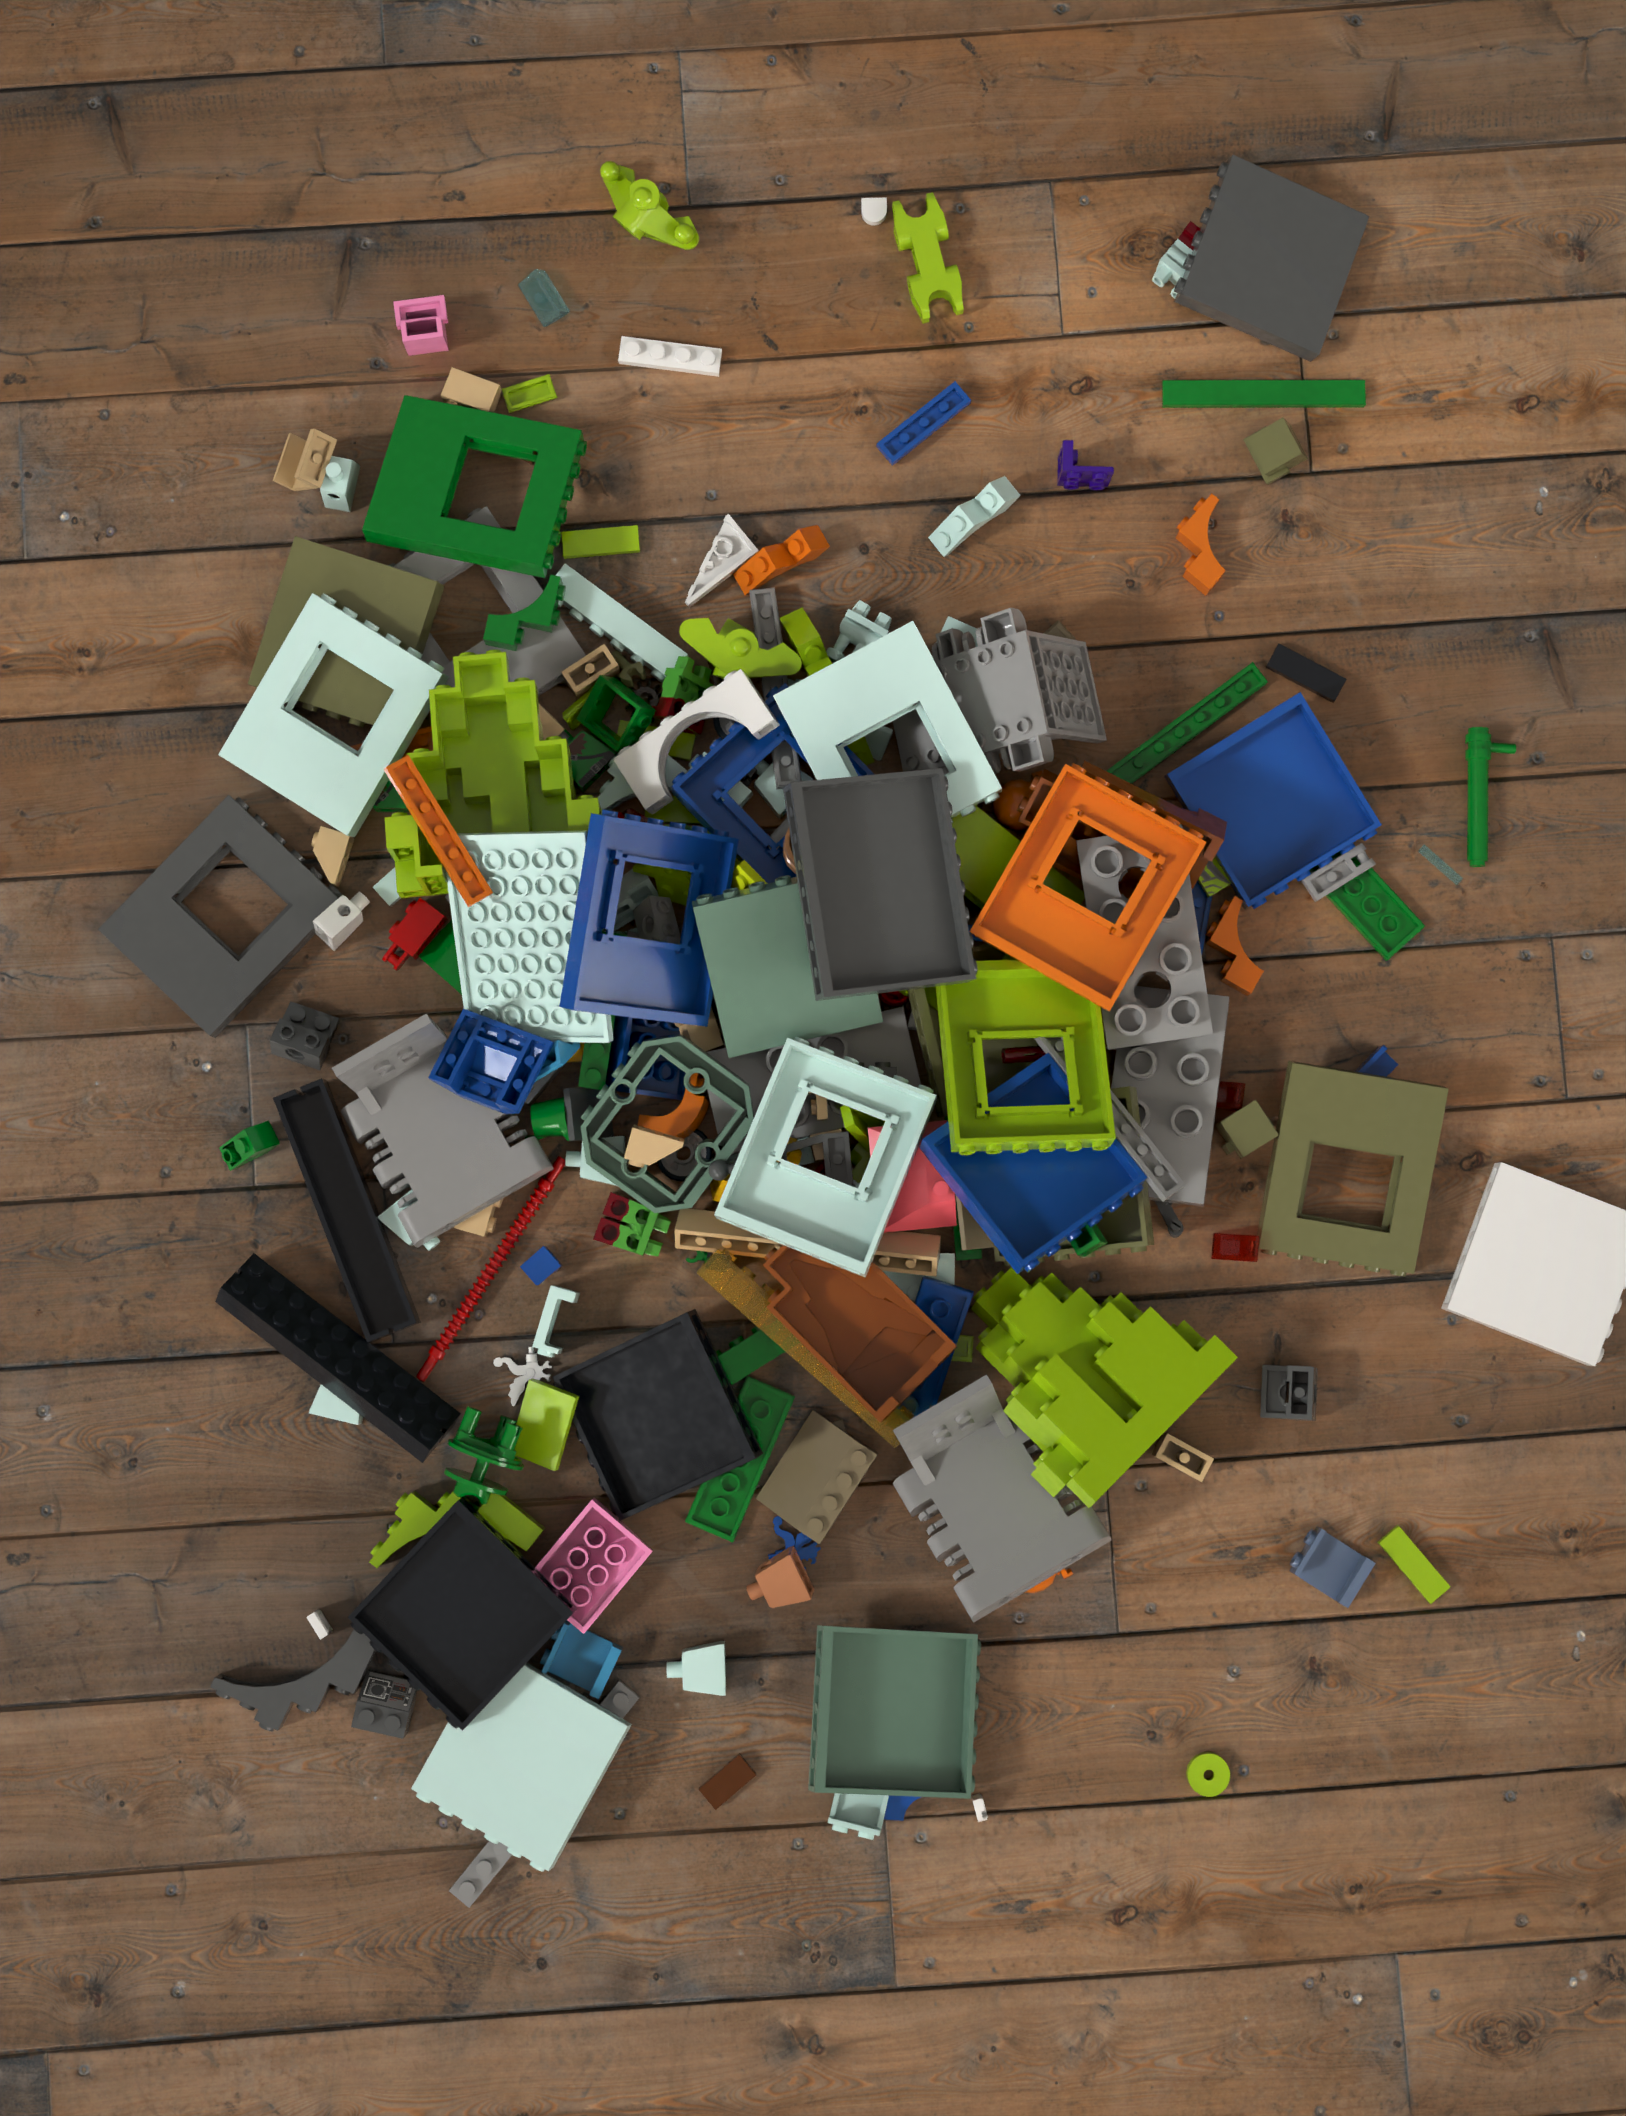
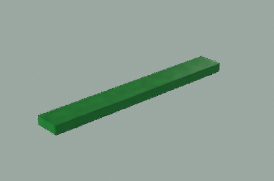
[1162,380,1366,408]
[1107,662,1268,784]

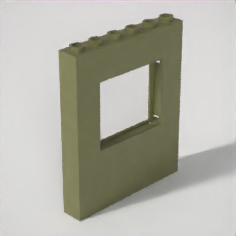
[1255,1061,1449,1277]

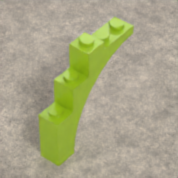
[779,607,874,765]
[369,1491,545,1568]

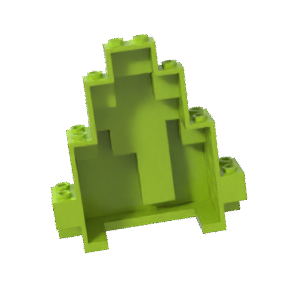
[384,650,602,898]
[971,1267,1238,1508]

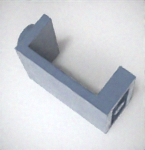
[1290,1527,1376,1608]

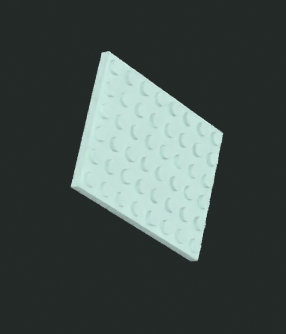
[446,830,614,1043]

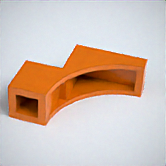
[1176,493,1226,596]
[733,525,830,596]
[1205,896,1264,996]

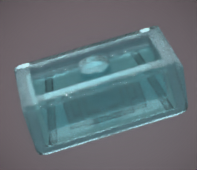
[518,269,570,327]

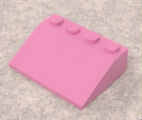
[535,1497,653,1634]

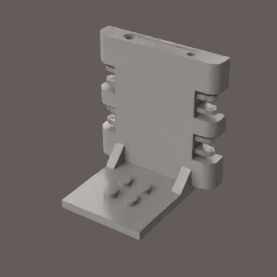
[893,608,1107,775]
[332,1014,554,1248]
[893,1374,1112,1623]

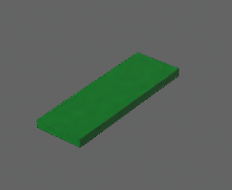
[1309,851,1425,961]
[685,1376,795,1543]

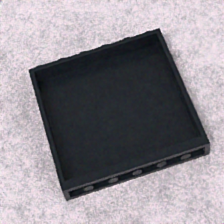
[553,1309,763,1521]
[348,1498,577,1731]

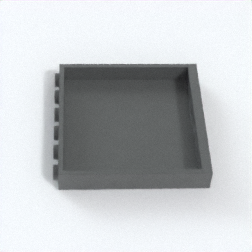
[1174,155,1369,362]

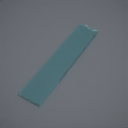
[1418,844,1463,885]

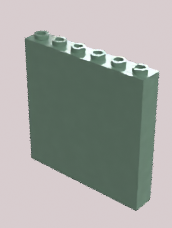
[692,875,883,1058]
[808,1625,981,1799]

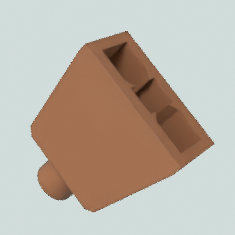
[747,1545,814,1608]

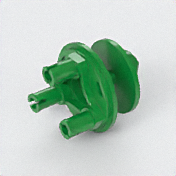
[444,1406,524,1505]

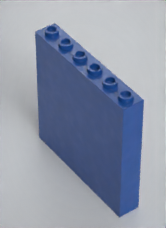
[1164,692,1382,909]
[919,1053,1147,1274]

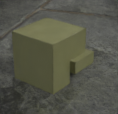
[1243,418,1308,485]
[1215,1100,1278,1159]

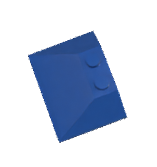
[428,1009,554,1114]

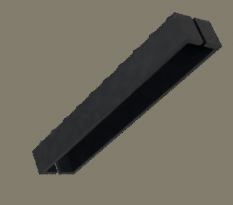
[273,1078,421,1343]
[215,1253,461,1463]

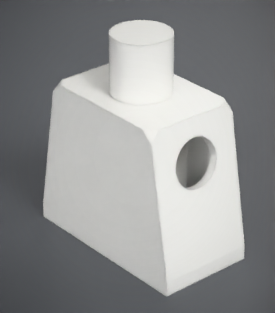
[313,892,370,951]

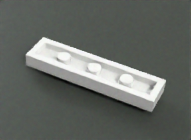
[618,336,722,377]

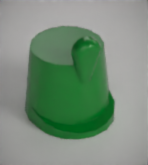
[525,1097,569,1141]

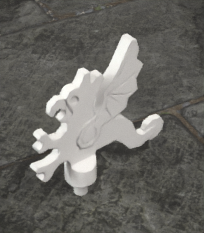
[493,1346,552,1406]

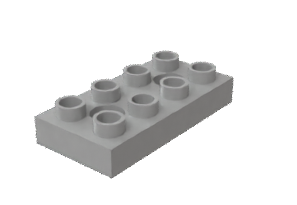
[1076,824,1213,1050]

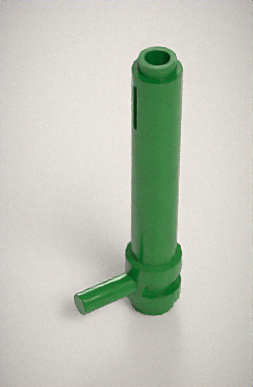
[1465,727,1516,867]

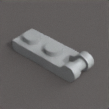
[1301,843,1376,902]

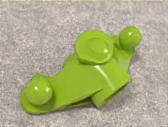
[600,161,699,250]
[679,618,802,679]

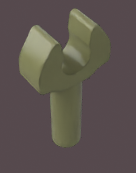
[611,650,646,687]

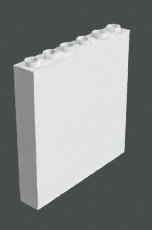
[1441,1162,1626,1366]

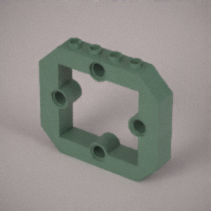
[580,1034,754,1213]

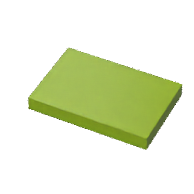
[515,1378,579,1471]

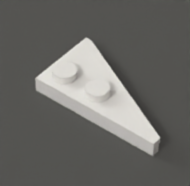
[685,514,759,608]

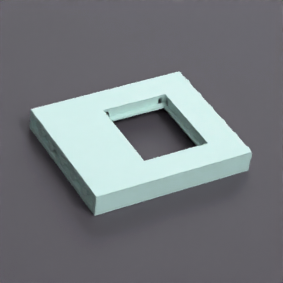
[218,593,449,837]
[773,621,1002,822]
[714,1037,937,1278]

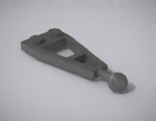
[709,1132,853,1185]

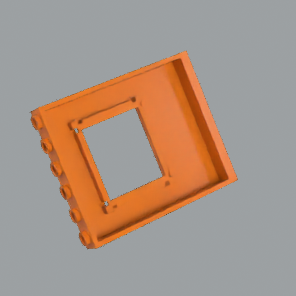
[970,763,1206,1012]

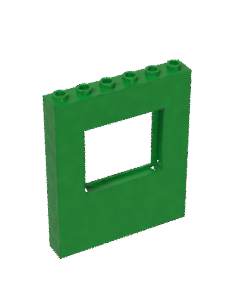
[362,395,587,578]

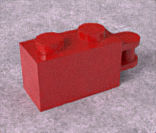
[382,897,448,971]

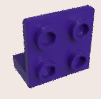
[1057,440,1114,490]

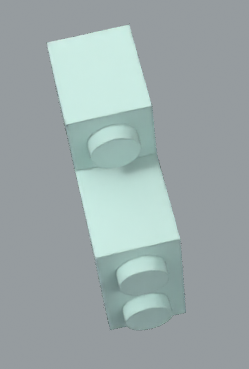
[928,476,1021,557]

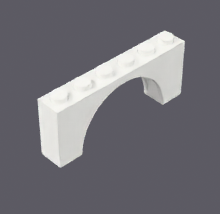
[613,669,780,815]

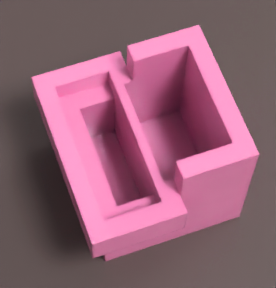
[393,295,449,356]

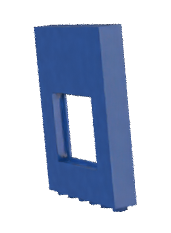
[671,683,874,883]
[559,810,739,1027]

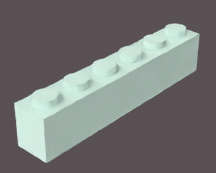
[556,564,688,683]

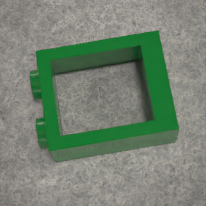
[576,675,656,752]

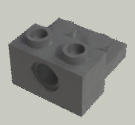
[270,1001,340,1070]
[1260,1365,1318,1421]

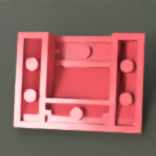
[868,1120,957,1233]

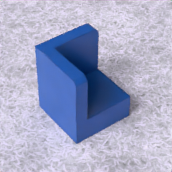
[520,1246,563,1285]

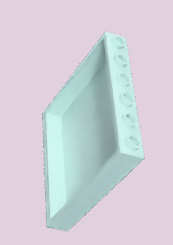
[411,1663,632,1872]

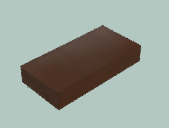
[699,1753,756,1810]

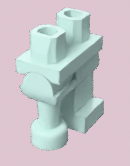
[826,600,892,663]

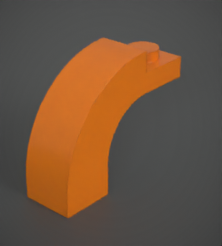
[638,1073,709,1139]

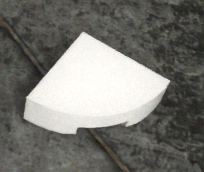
[971,1793,988,1822]

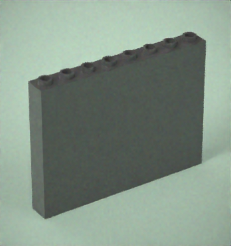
[783,768,978,1001]

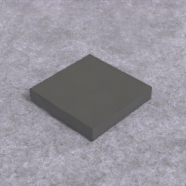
[563,1087,614,1141]

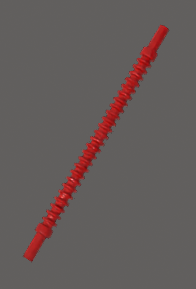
[416,1156,565,1382]

